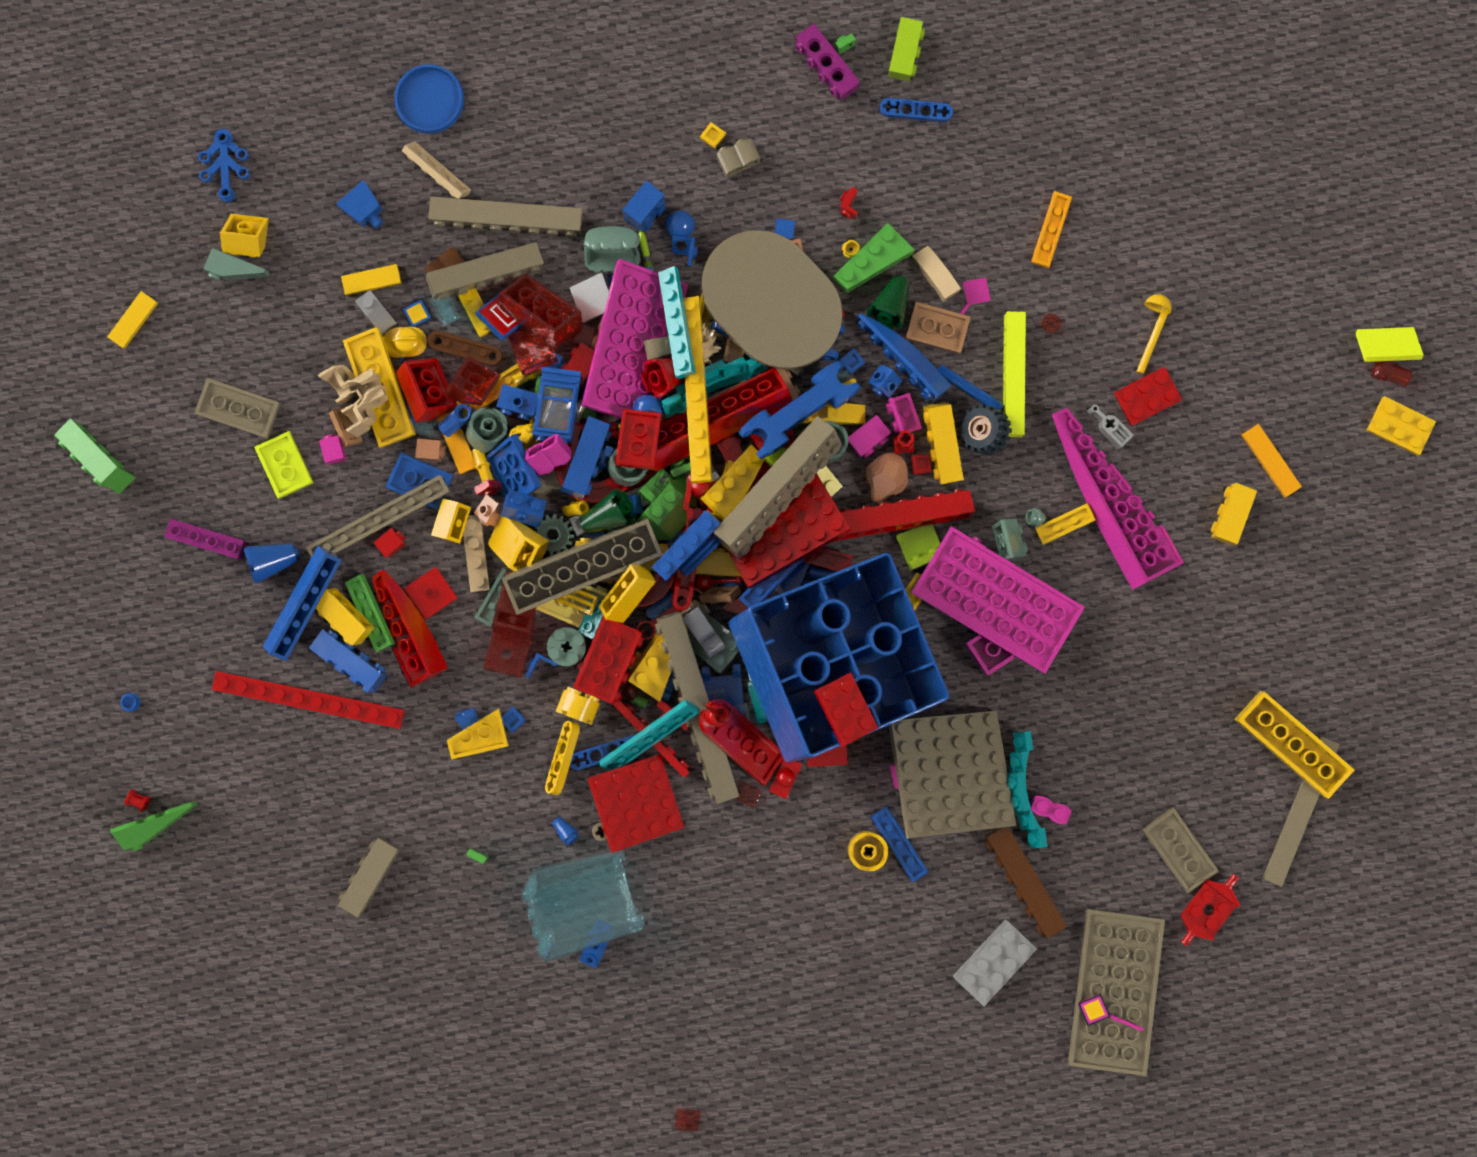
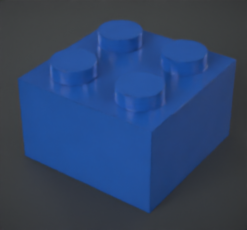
[622,180,666,232]

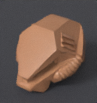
[866,453,908,504]

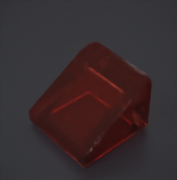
[675,1108,700,1131]

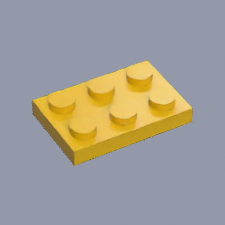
[1366,396,1436,456]

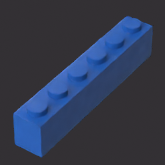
[263,546,342,661]

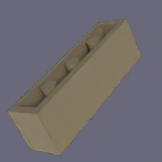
[338,836,401,918]

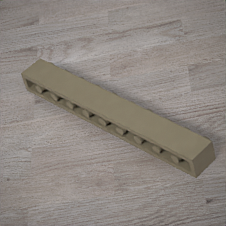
[655,611,739,804]

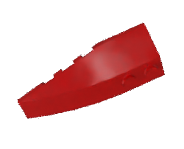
[372,569,448,688]

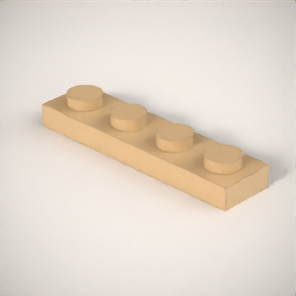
[402,142,471,199]
[463,515,490,593]

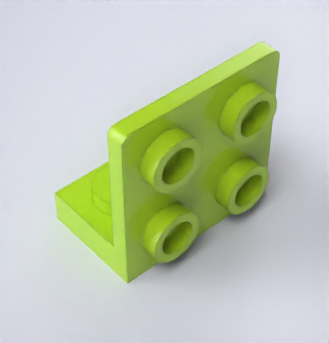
[896,525,940,571]

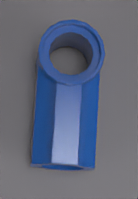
[438,404,476,438]

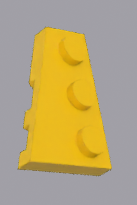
[447,708,509,759]

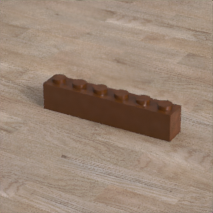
[984,827,1067,939]

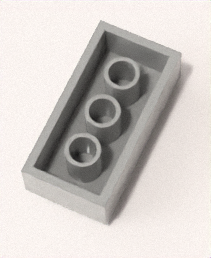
[953,919,1037,1006]

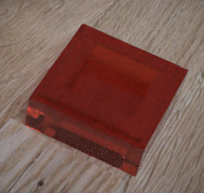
[737,783,762,808]

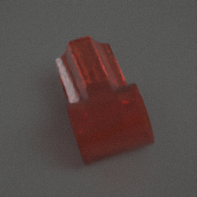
[1370,361,1413,387]

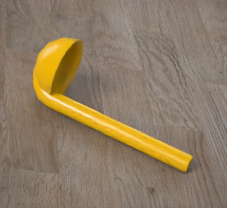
[1136,294,1172,374]

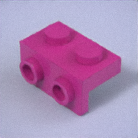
[886,393,922,435]

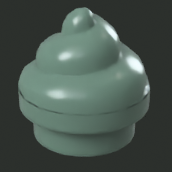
[1026,508,1047,527]

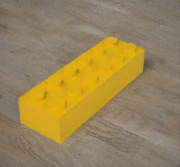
[1234,691,1354,799]

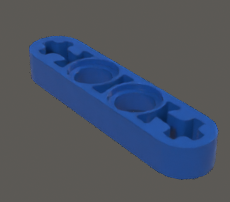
[879,98,953,122]
[570,735,634,770]

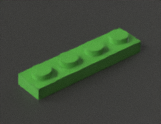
[345,574,395,652]

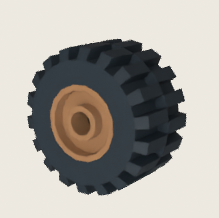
[958,404,1012,455]

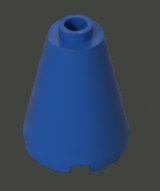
[243,544,300,584]

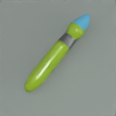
[638,231,653,271]

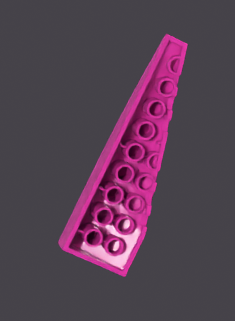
[1052,408,1184,590]

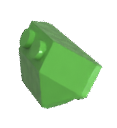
[636,474,697,541]

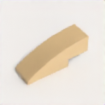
[912,246,961,302]

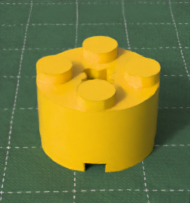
[556,687,600,725]
[848,831,888,871]

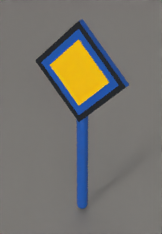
[400,298,433,362]

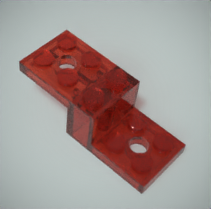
[483,571,538,678]

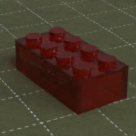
[499,273,582,348]

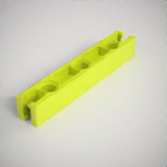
[1003,312,1026,438]

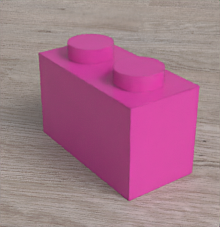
[848,415,891,458]

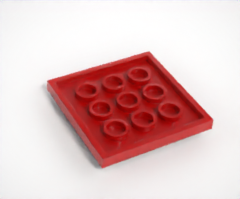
[587,754,684,853]

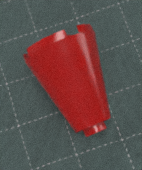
[641,358,685,397]

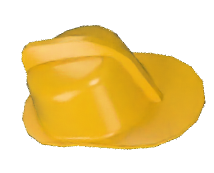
[383,327,427,358]

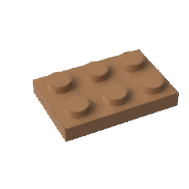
[905,302,971,354]

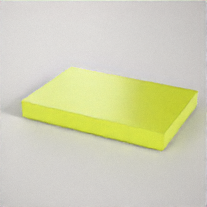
[1356,327,1423,362]
[254,431,314,499]

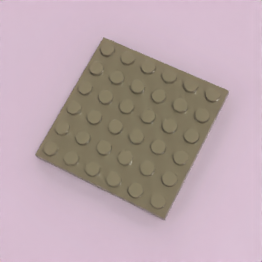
[889,711,1016,839]

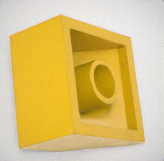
[220,214,269,257]

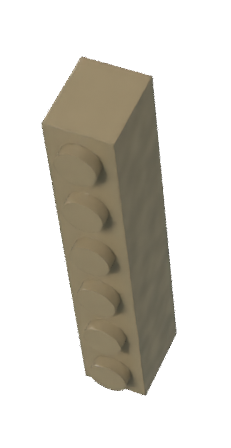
[426,242,544,301]

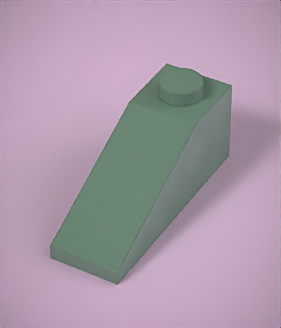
[204,248,270,281]

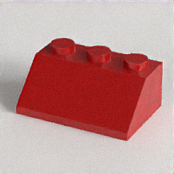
[395,358,457,423]

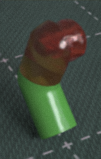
[625,683,648,708]

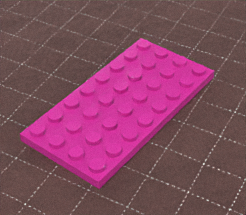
[581,259,688,419]
[911,526,1085,674]

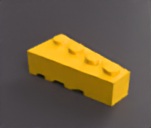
[923,402,964,484]
[627,625,688,702]

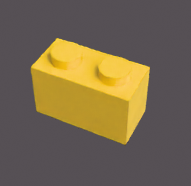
[431,499,471,544]

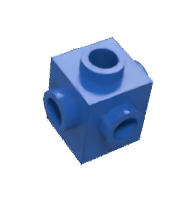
[868,364,903,398]

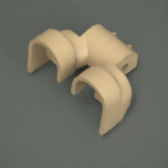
[318,365,388,437]

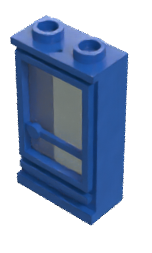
[532,367,582,444]

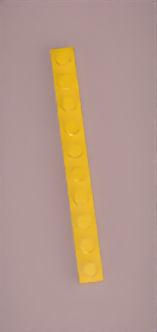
[683,296,712,484]

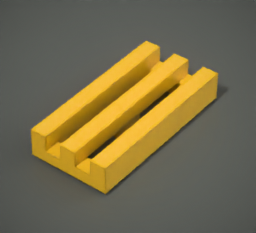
[557,590,599,616]

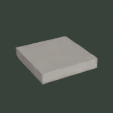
[570,272,610,323]

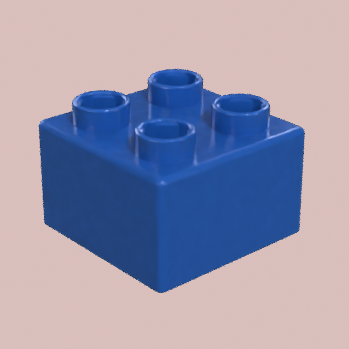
[729,553,949,763]

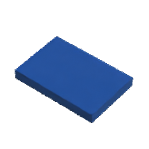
[385,453,453,510]

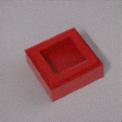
[911,454,932,475]

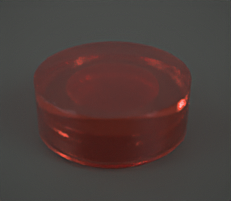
[1041,314,1061,334]

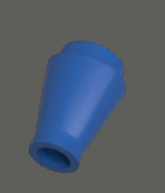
[552,816,580,845]

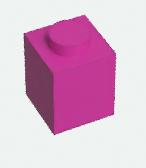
[319,434,347,465]

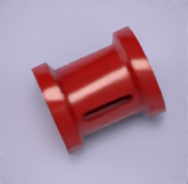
[124,789,151,813]

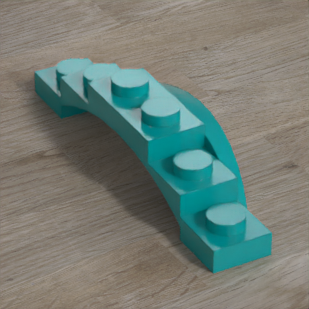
[662,357,768,418]
[1007,731,1048,848]

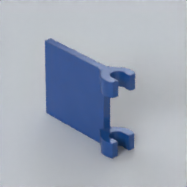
[702,663,745,718]

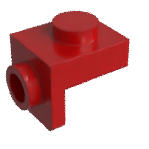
[839,186,858,220]

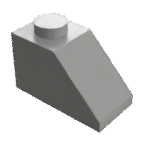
[355,290,397,335]

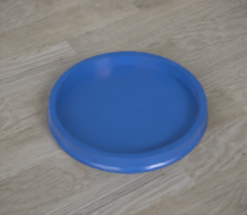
[395,64,464,134]

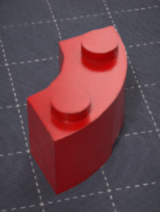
[636,572,676,608]

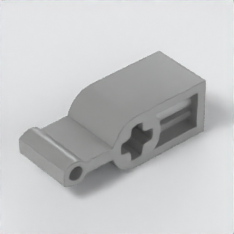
[1087,404,1134,449]
[682,604,726,658]

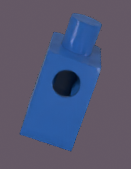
[336,180,383,229]

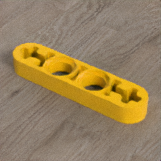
[545,721,580,795]

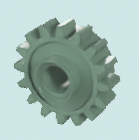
[535,514,575,556]

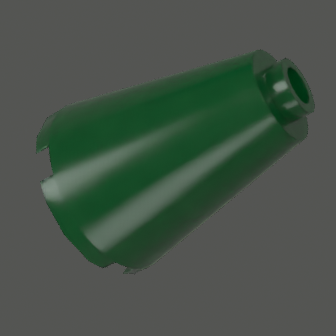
[867,275,910,330]
[580,488,636,533]

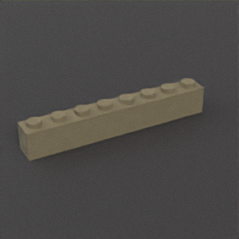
[428,197,583,238]

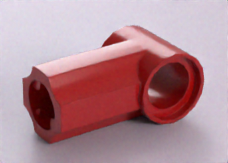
[893,430,914,454]

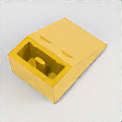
[488,516,550,571]

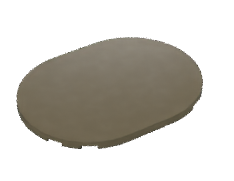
[701,230,842,370]

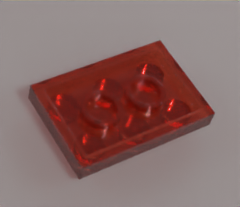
[508,321,559,376]

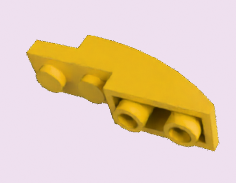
[800,403,865,425]

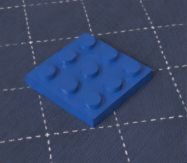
[485,434,542,499]

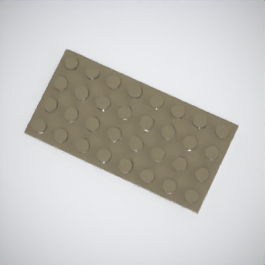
[1068,908,1165,1076]

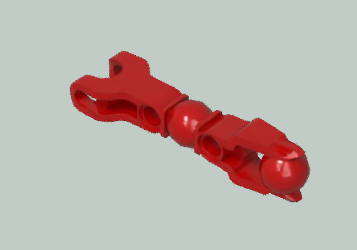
[671,475,717,611]

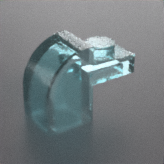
[430,295,461,326]

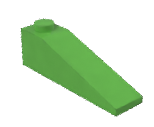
[110,801,197,852]

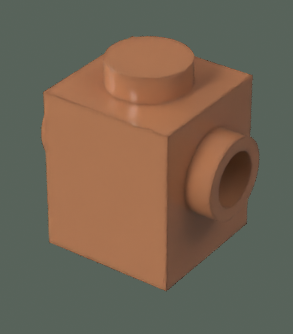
[474,494,503,527]

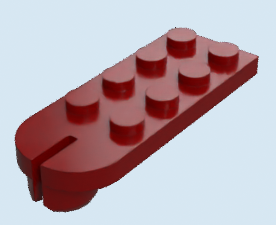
[699,700,783,785]

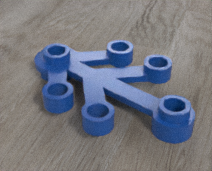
[198,129,250,203]

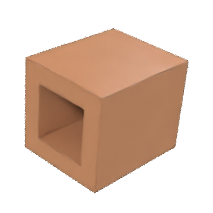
[415,438,446,462]

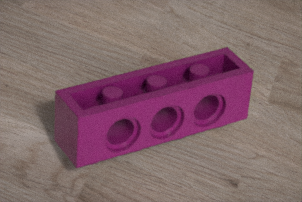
[795,24,860,101]
[164,519,249,561]

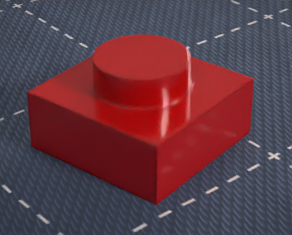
[474,480,503,496]

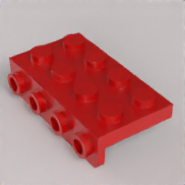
[573,616,645,704]

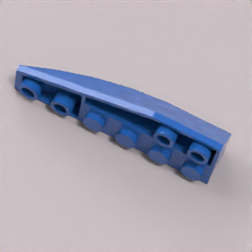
[857,314,951,404]

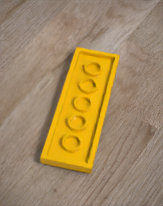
[343,327,416,448]

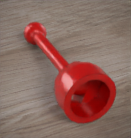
[696,575,743,590]

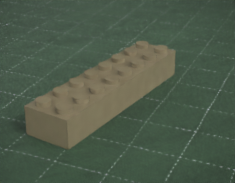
[713,416,842,559]
[502,518,662,615]

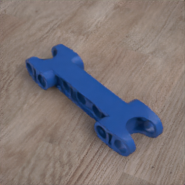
[739,361,861,459]

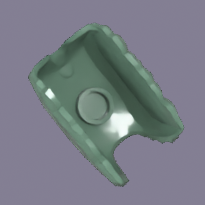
[584,226,641,273]

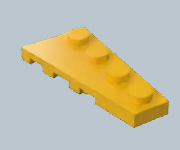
[701,445,764,521]

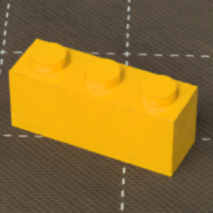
[1211,483,1257,546]
[599,564,656,623]
[315,588,375,646]

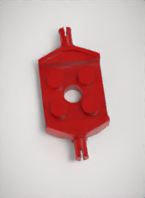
[1180,874,1240,947]

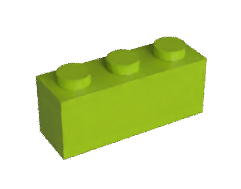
[888,17,925,82]

